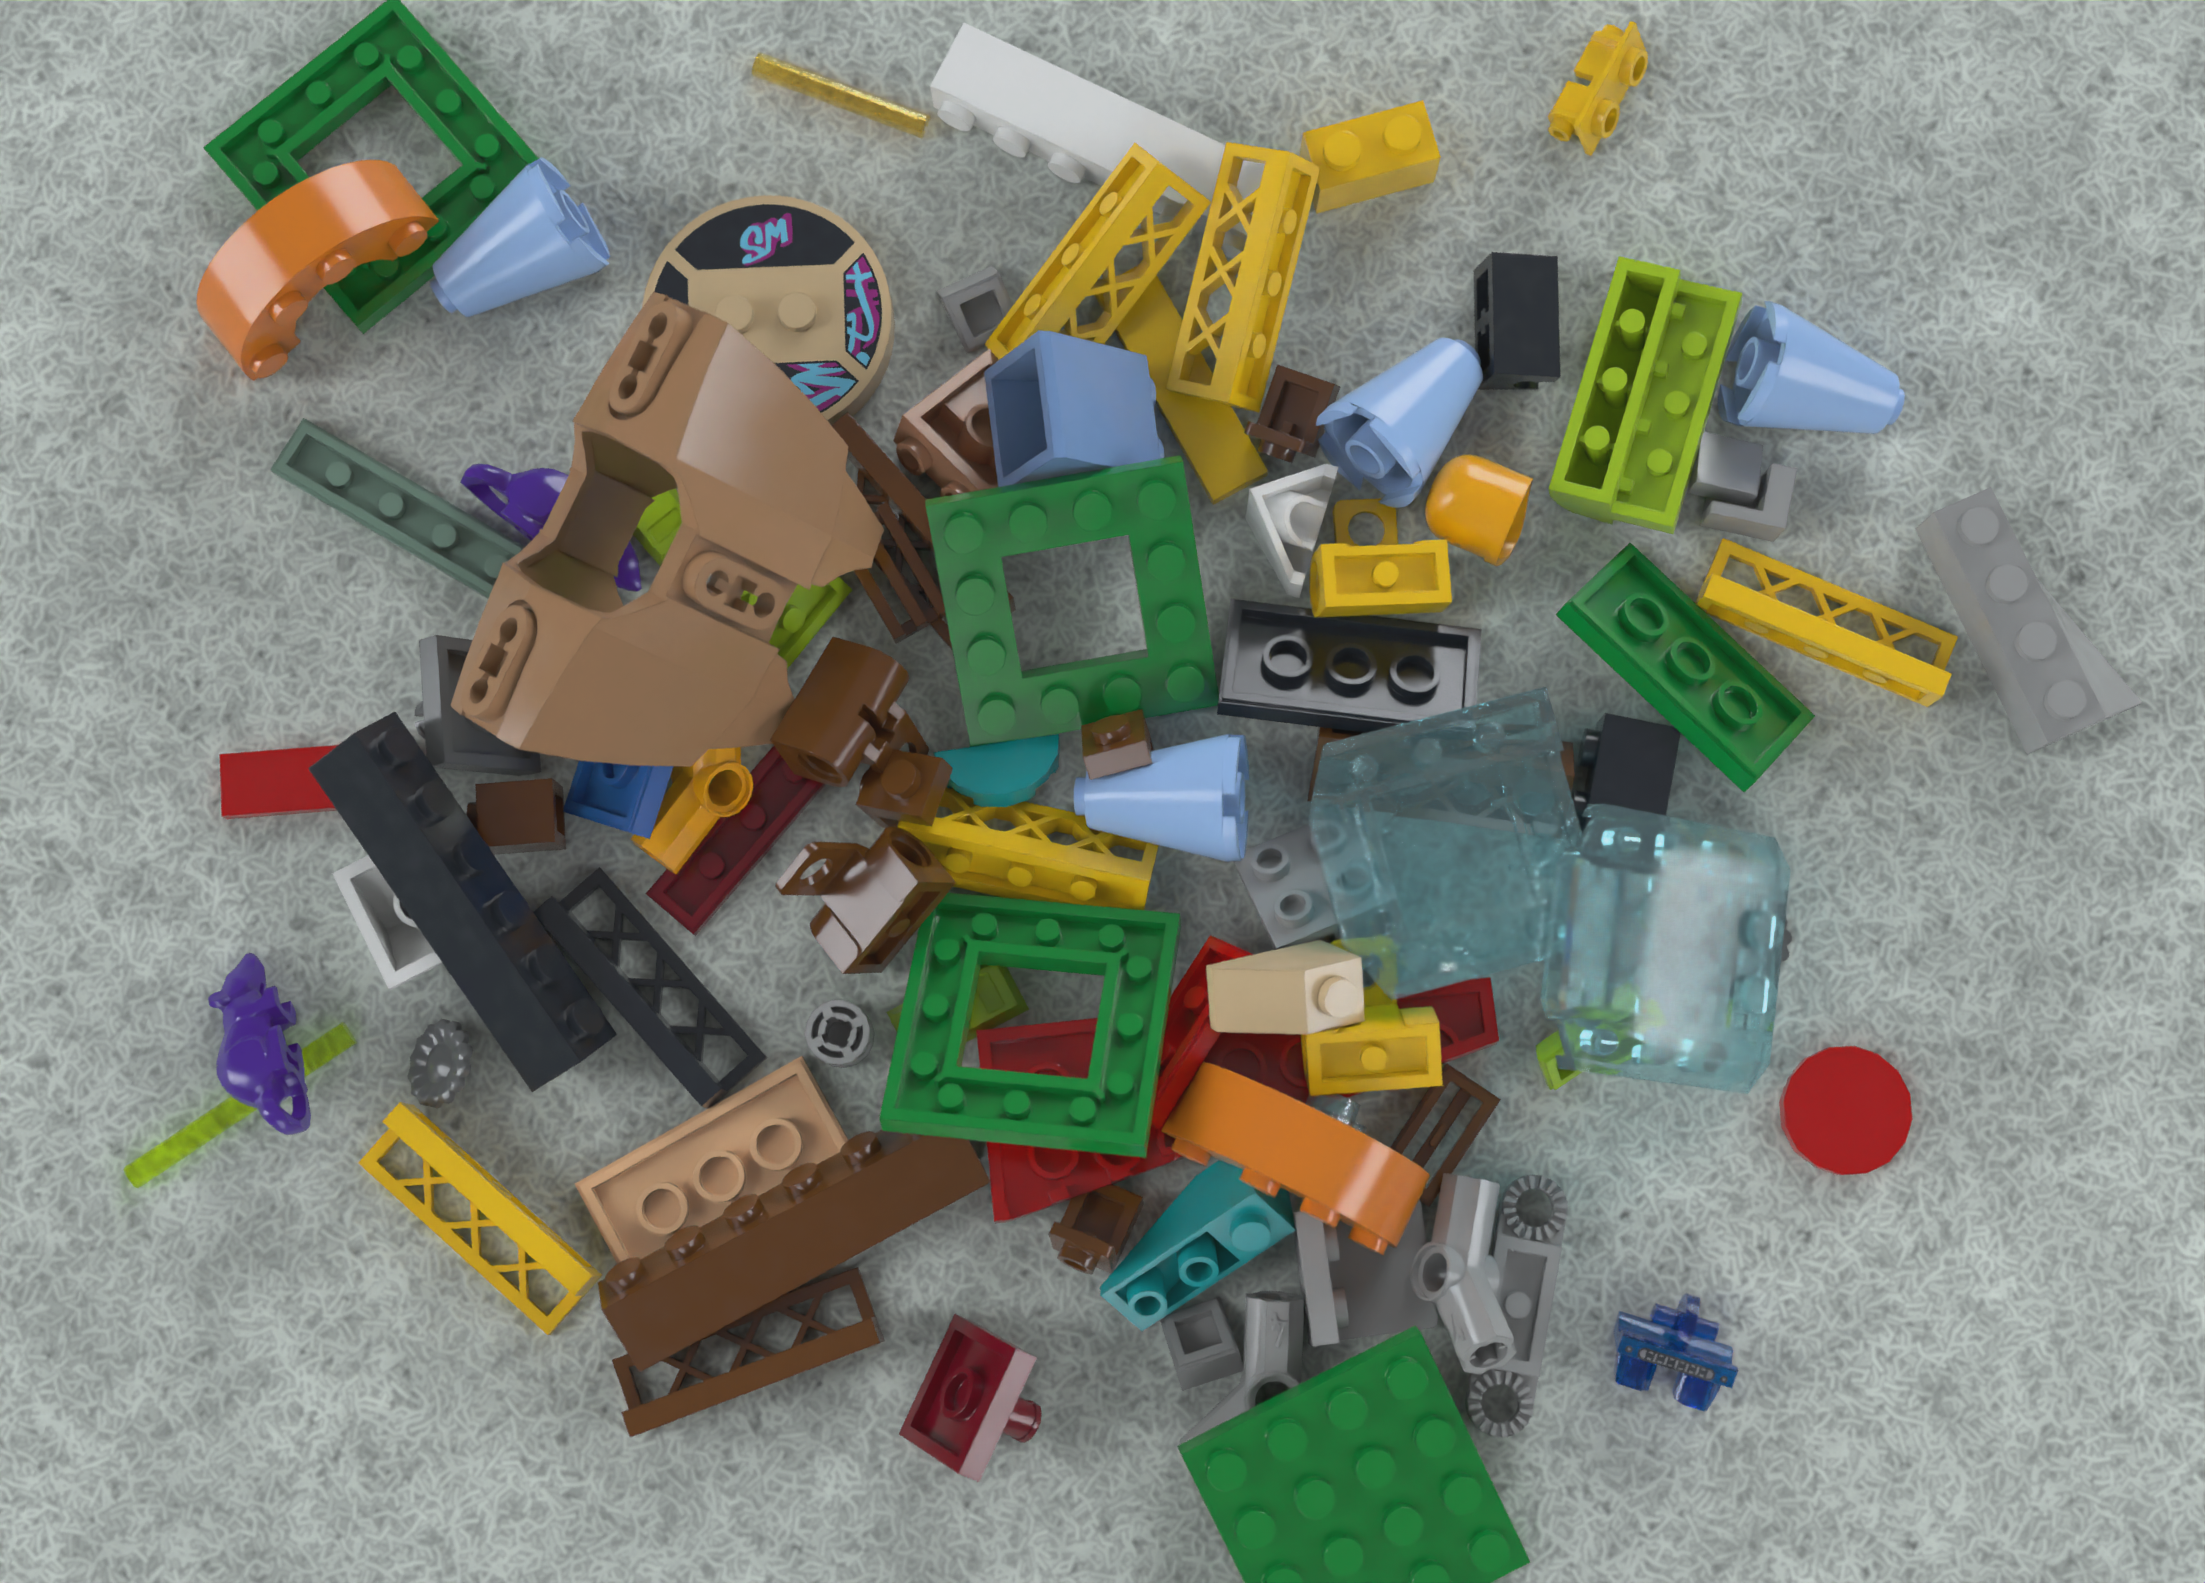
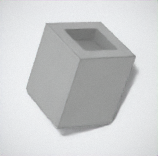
[1700,463,1797,542]

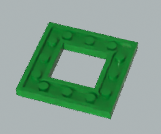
[203,0,539,334]
[925,455,1219,747]
[879,893,1181,1158]

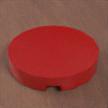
[1779,1046,1913,1175]

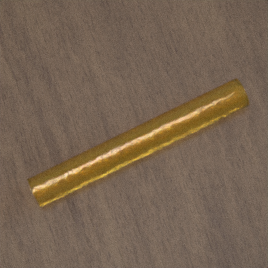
[752,52,931,138]

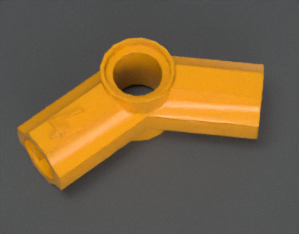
[631,747,753,874]

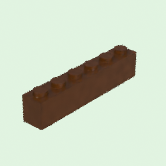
[598,1130,991,1373]

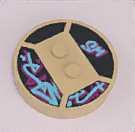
[642,195,895,425]

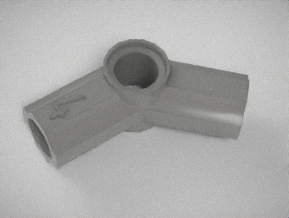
[1411,1173,1517,1374]
[1179,1291,1304,1444]

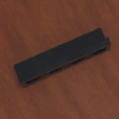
[534,867,768,1109]

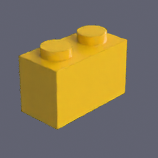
[1299,100,1441,214]

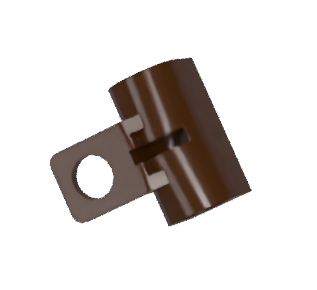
[770,636,929,788]
[775,826,956,974]

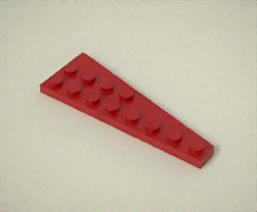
[976,977,1499,1224]

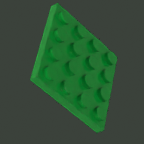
[1177,1326,1530,1583]

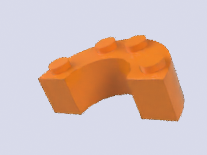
[196,160,439,381]
[1162,1062,1430,1255]

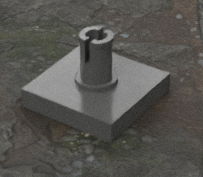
[414,635,541,776]

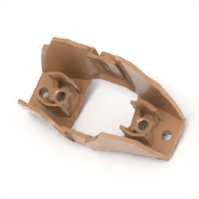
[451,292,884,766]

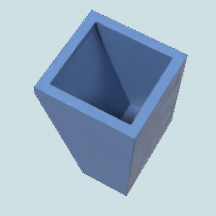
[984,331,1164,487]

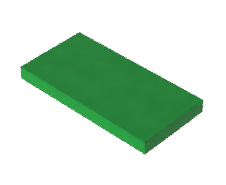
[1556,543,1815,792]

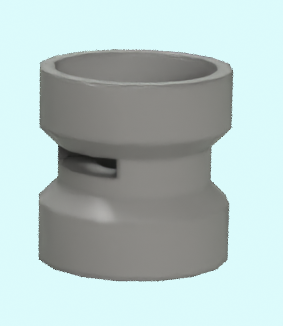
[805,1000,875,1068]

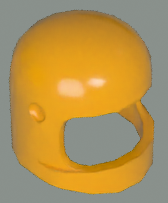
[1425,455,1533,567]

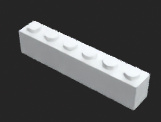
[930,23,1265,259]

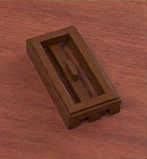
[854,502,946,644]
[1389,1063,1501,1207]

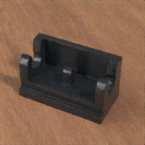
[1473,252,1561,390]

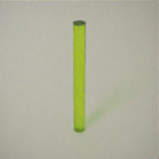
[123,1022,357,1188]

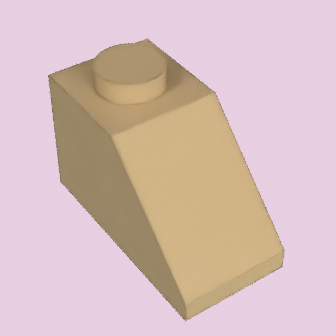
[1206,940,1365,1035]

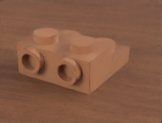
[893,349,999,497]

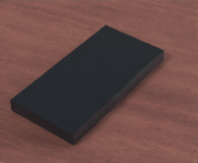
[1217,599,1482,746]

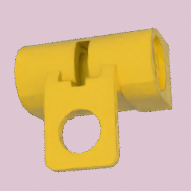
[1309,498,1452,617]
[1301,936,1442,1096]

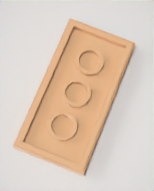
[575,1056,849,1264]

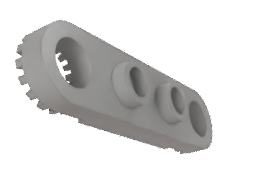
[1465,1175,1568,1437]

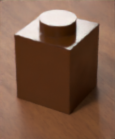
[466,778,566,855]

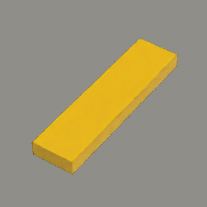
[1095,265,1268,505]

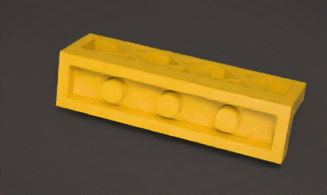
[984,142,1211,360]
[1166,142,1320,413]
[1695,538,1958,707]
[897,787,1159,910]
[358,1102,602,1335]

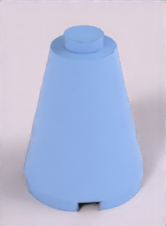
[430,157,610,317]
[1718,301,1905,434]
[1316,337,1483,508]
[1074,734,1249,862]

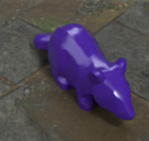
[460,464,642,592]
[208,953,311,1135]

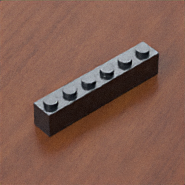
[308,712,617,1092]

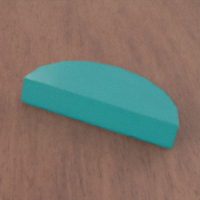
[933,734,1060,807]

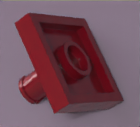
[899,1314,1042,1483]

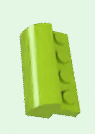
[1548,256,1742,534]

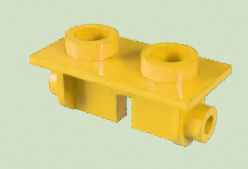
[1548,21,1648,156]

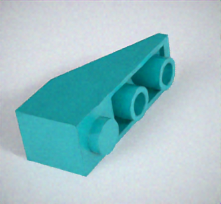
[1100,1160,1296,1331]

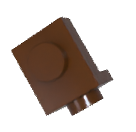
[1244,364,1340,463]
[1081,709,1155,780]
[855,749,953,828]
[1049,1184,1144,1274]

